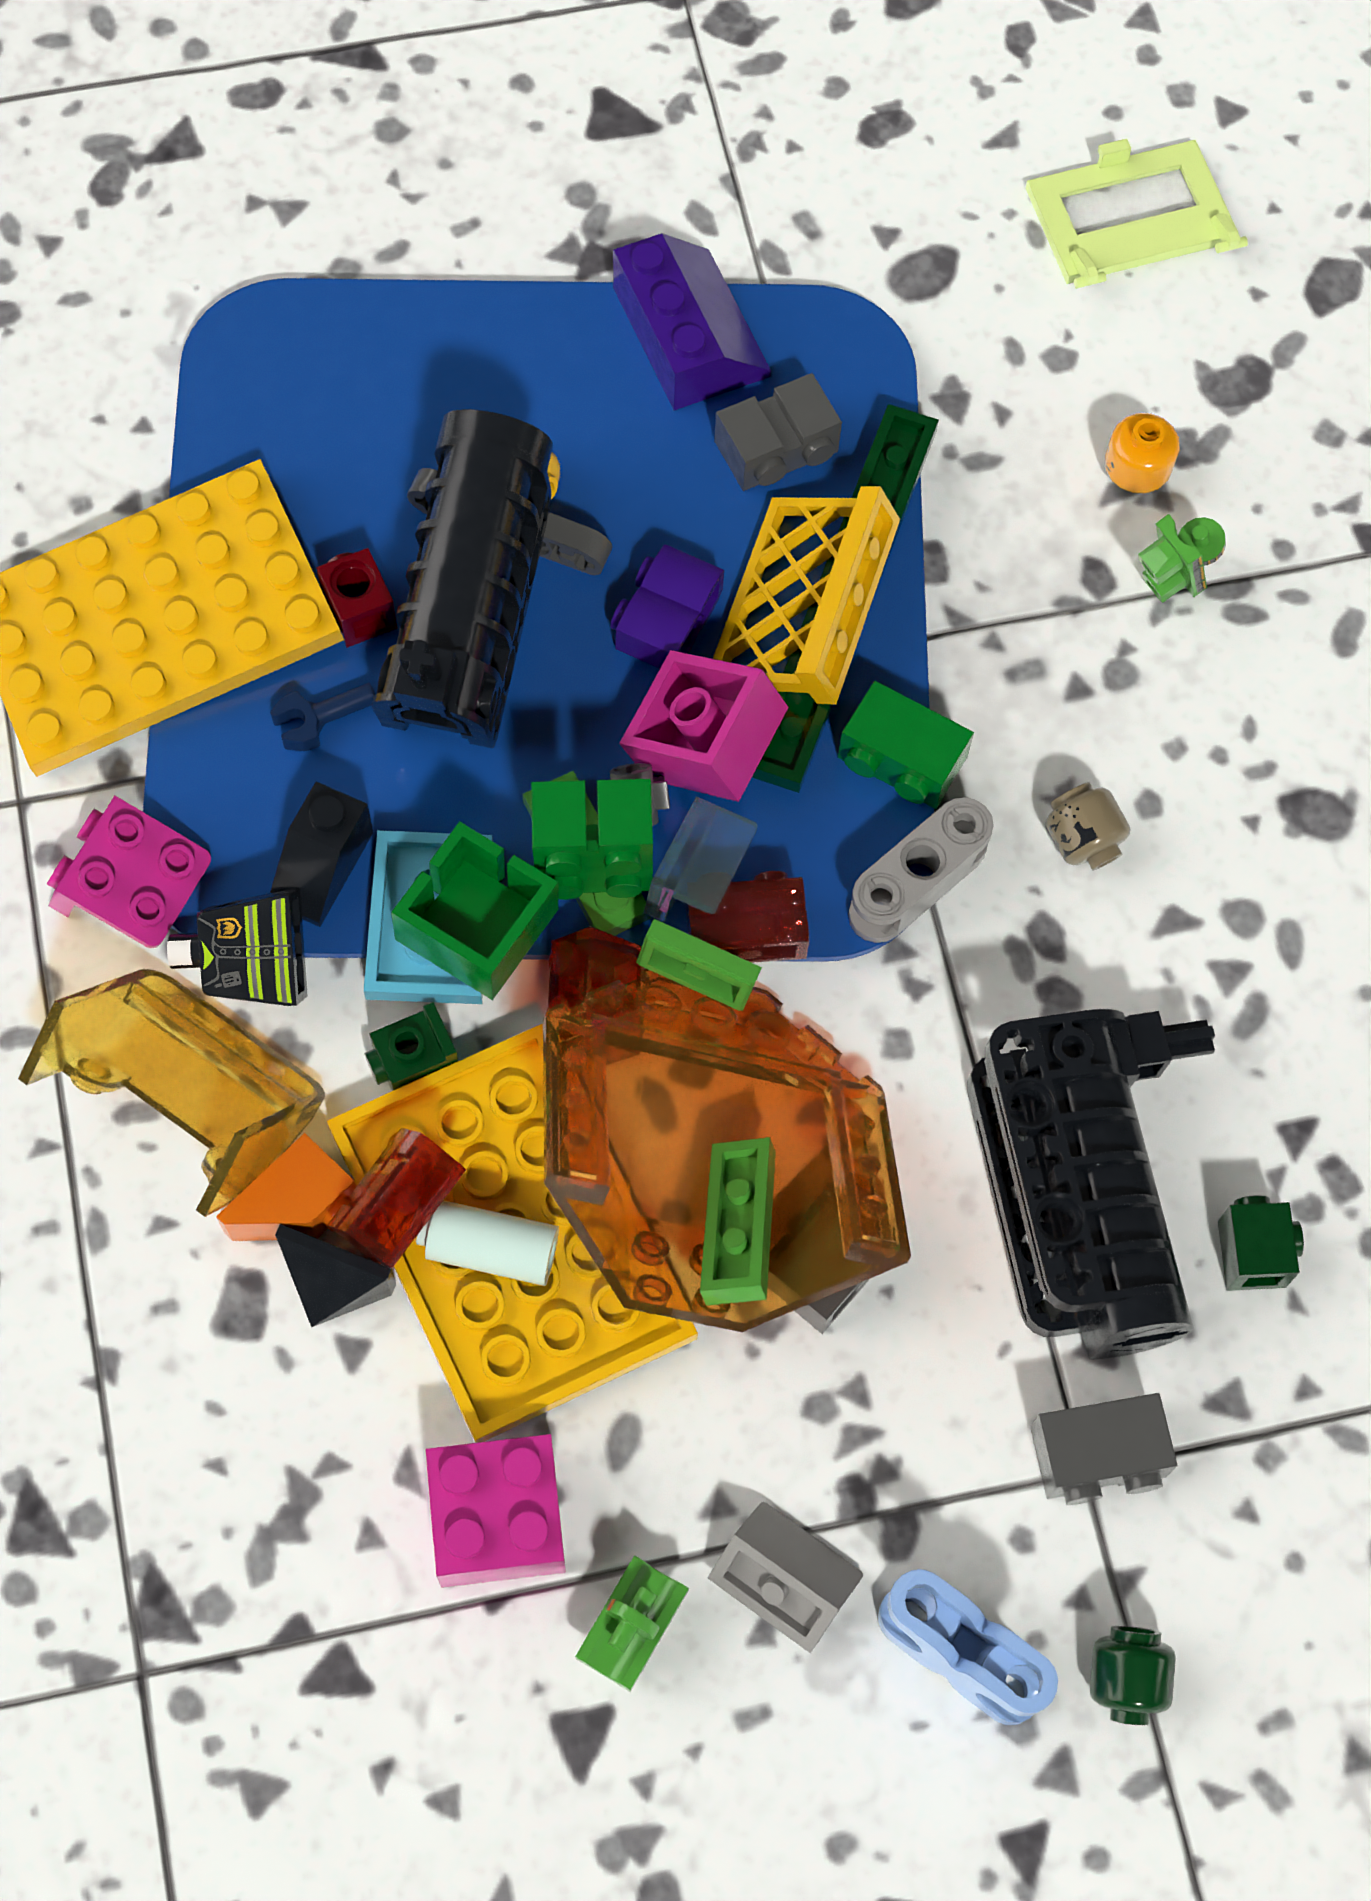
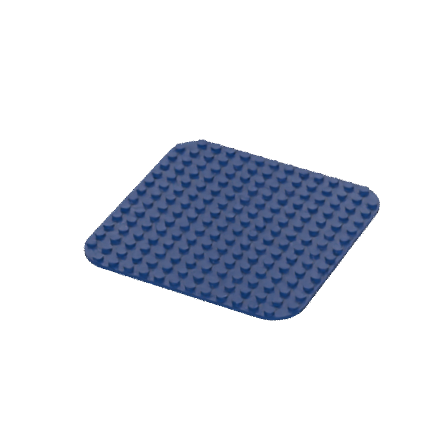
[143,278,934,962]

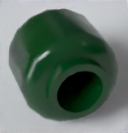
[1090,1626,1176,1725]

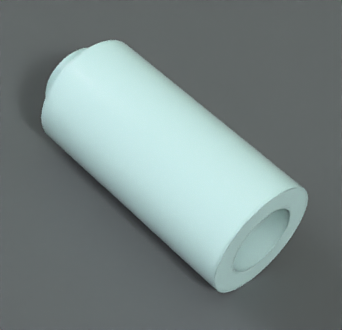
[416,1199,559,1286]

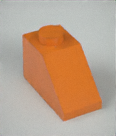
[216,1133,360,1241]

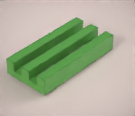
[636,919,762,1011]

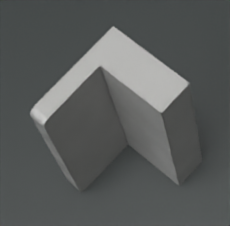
[707,1502,863,1653]

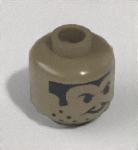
[1045,782,1131,871]

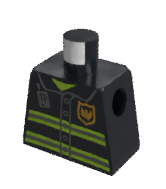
[167,888,308,1006]

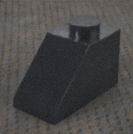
[270,781,374,927]

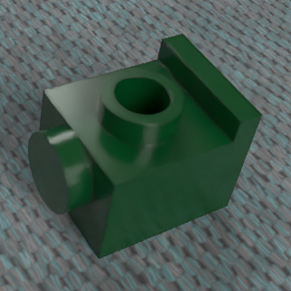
[364,1002,458,1091]

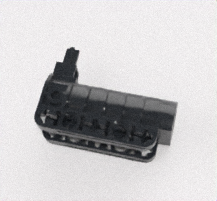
[372,409,553,748]
[967,1009,1215,1360]

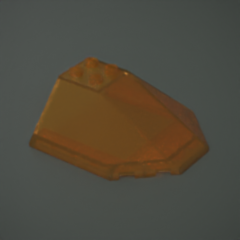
[543,968,911,1332]

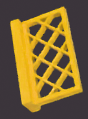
[713,486,900,705]

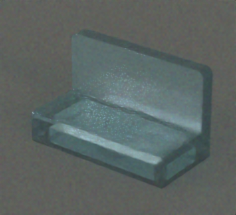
[643,796,758,922]

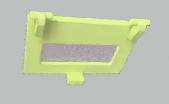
[1025,138,1248,289]

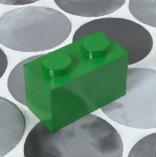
[838,681,974,809]

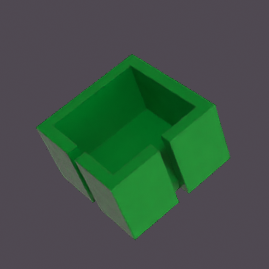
[531,779,653,900]
[391,821,559,1001]

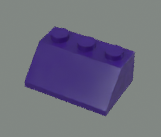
[613,233,771,411]

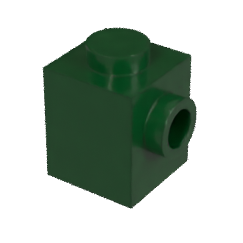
[1218,1195,1304,1291]

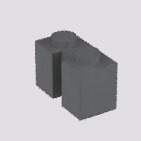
[714,373,842,491]
[1030,1393,1178,1505]

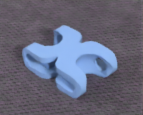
[878,1569,1058,1726]

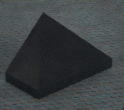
[275,1224,396,1327]

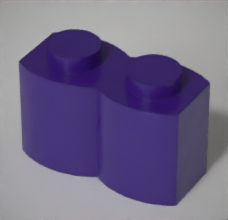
[611,544,724,669]

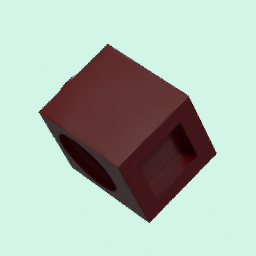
[316,548,398,648]

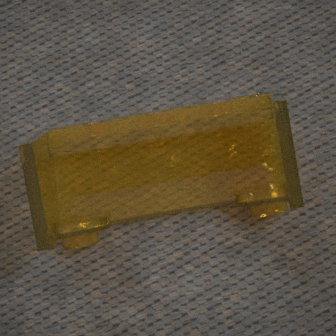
[18,969,325,1217]

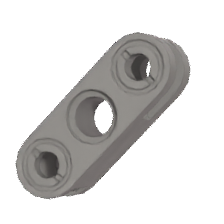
[848,797,994,943]

